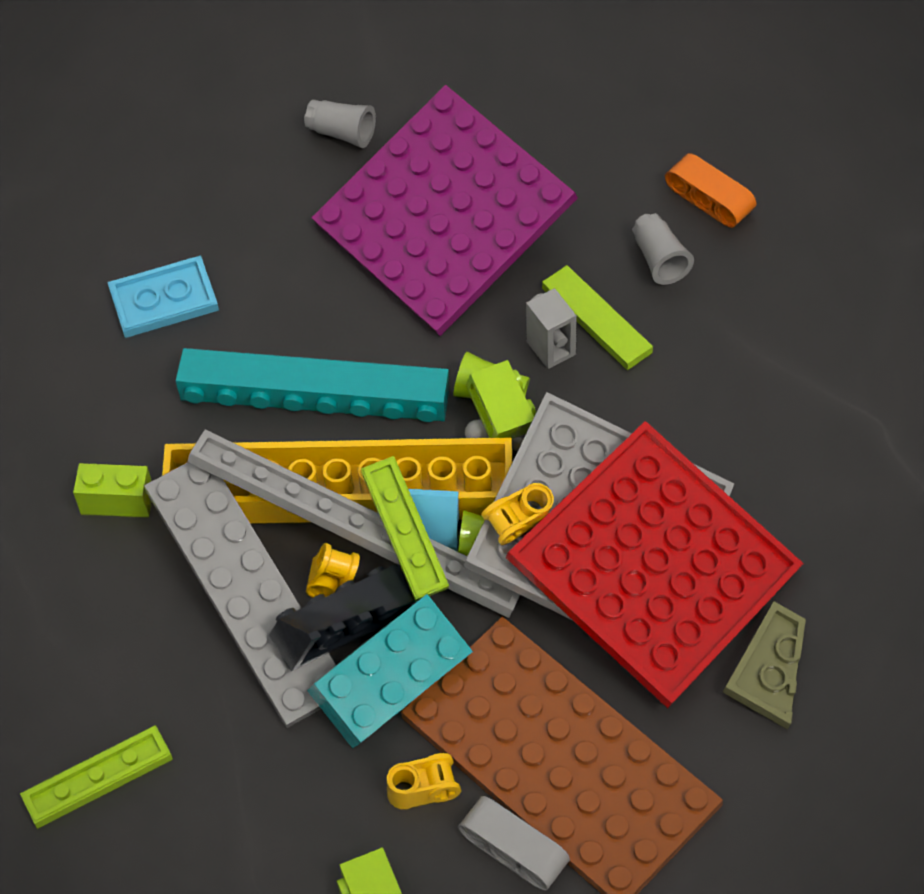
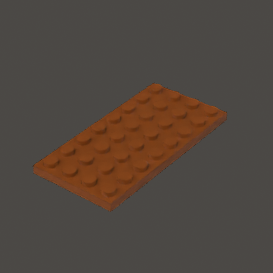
[401,616,723,894]

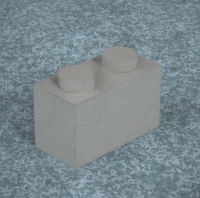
[526,288,577,369]

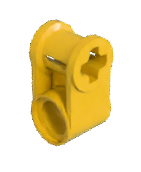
[481,483,554,545]
[306,543,360,598]
[387,753,461,810]

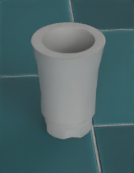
[304,100,376,148]
[632,213,694,285]

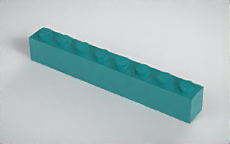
[176,348,450,422]

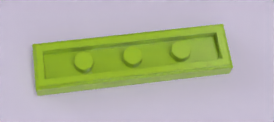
[542,265,653,370]
[361,456,449,602]
[20,725,173,829]

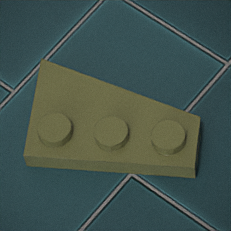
[723,601,806,730]

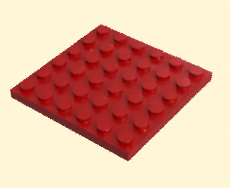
[505,421,804,708]

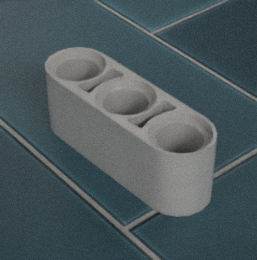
[458,796,570,891]

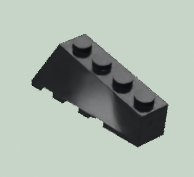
[269,564,418,671]

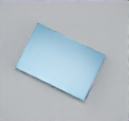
[107,255,219,338]

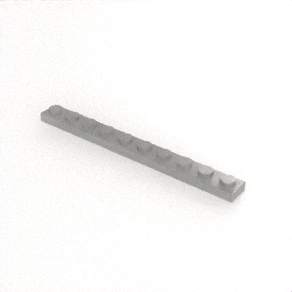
[187,429,520,618]

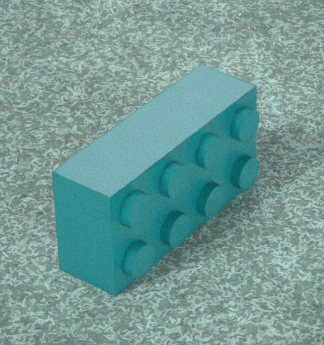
[307,594,473,748]

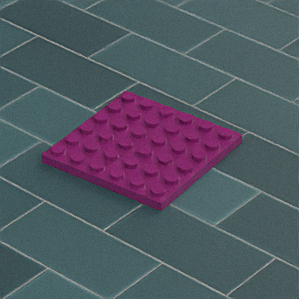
[311,85,578,336]

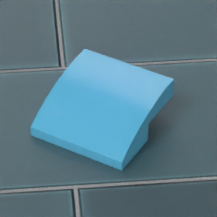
[408,489,459,552]

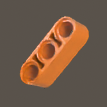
[665,153,757,228]

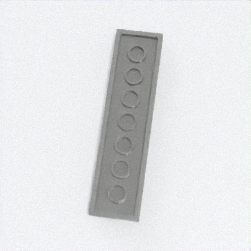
[144,462,336,728]

